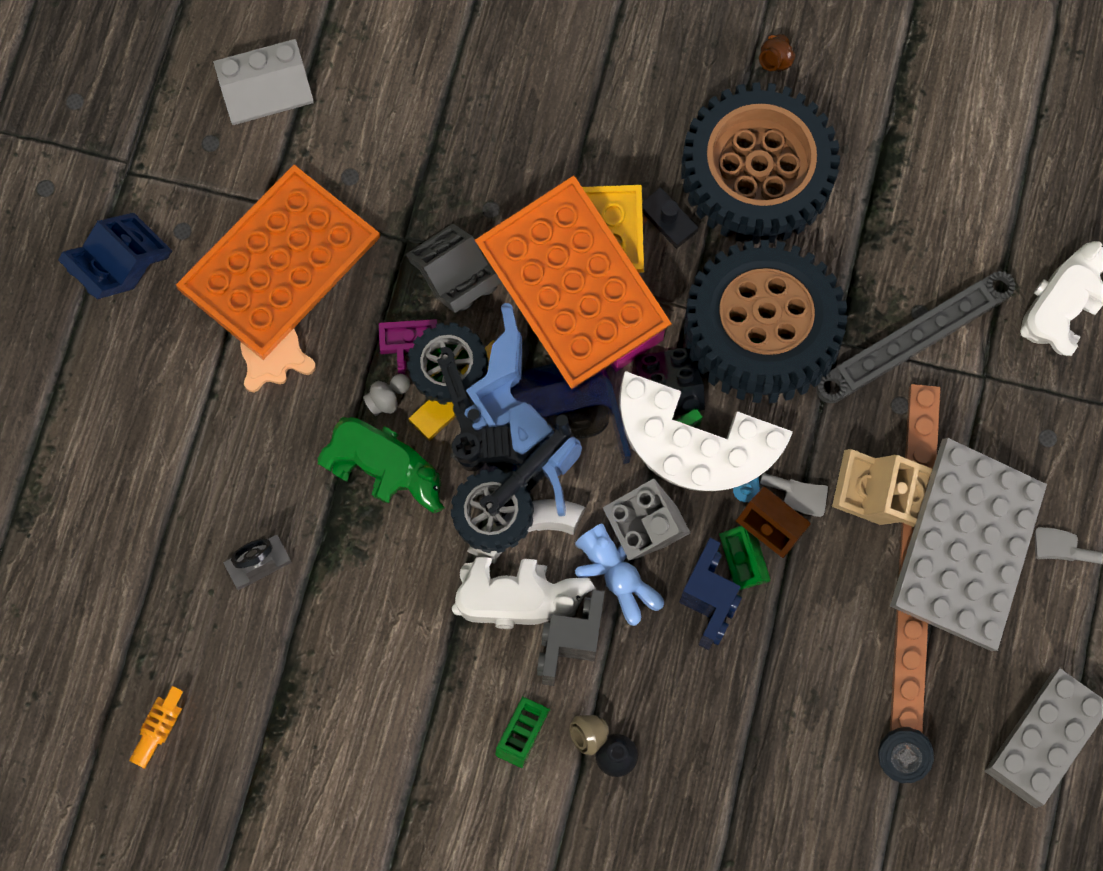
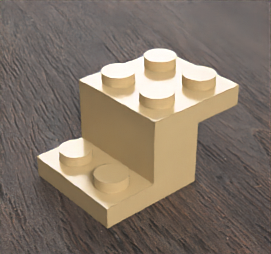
[832,449,933,527]

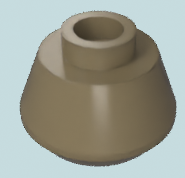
[569,715,609,756]

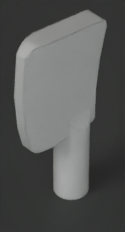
[759,473,828,517]
[1034,527,1103,564]

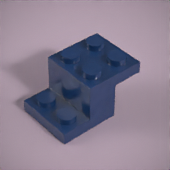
[58,213,172,299]
[679,538,742,650]

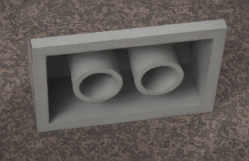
[213,39,314,125]

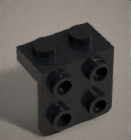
[634,347,705,416]

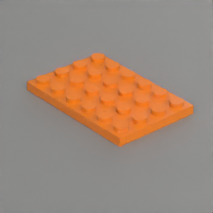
[176,165,380,360]
[475,175,672,389]

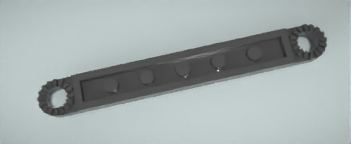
[816,271,1016,403]

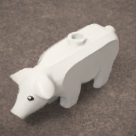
[1020,241,1103,356]
[452,557,596,629]

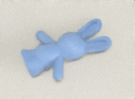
[575,523,664,626]

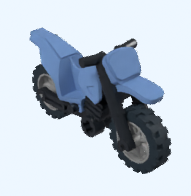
[407,303,582,553]

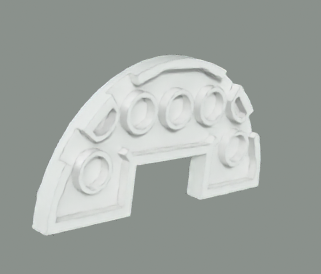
[619,371,793,492]

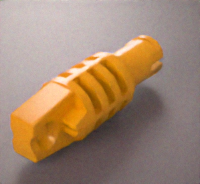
[129,686,183,769]

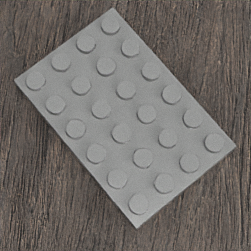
[890,438,1047,651]

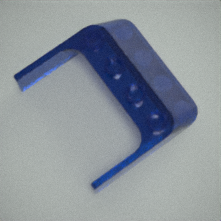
[508,363,631,472]

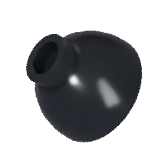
[595,734,638,777]

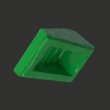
[495,696,550,768]

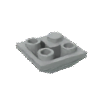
[603,479,690,561]

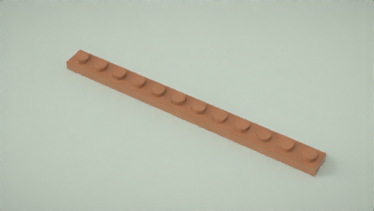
[890,384,940,732]

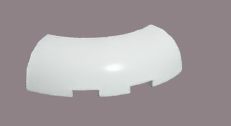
[467,499,586,564]

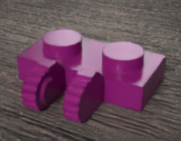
[379,319,437,375]

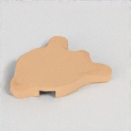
[240,329,316,392]

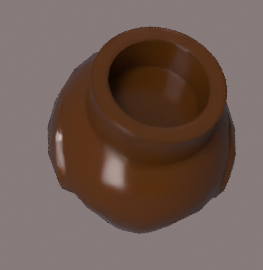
[759,34,795,71]

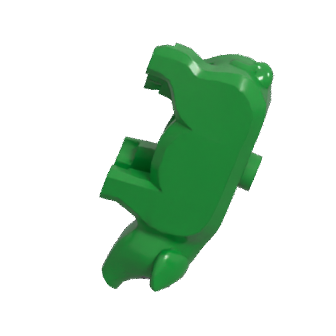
[318,417,445,513]

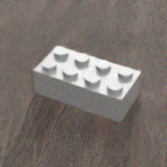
[984,668,1103,808]

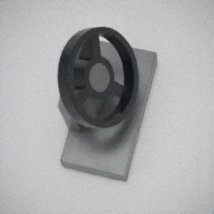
[223,535,292,591]

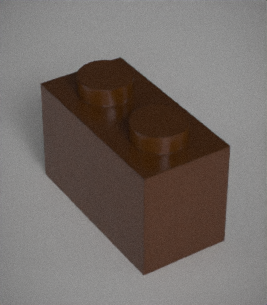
[736,486,811,558]

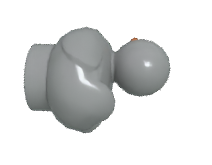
[363,374,410,416]

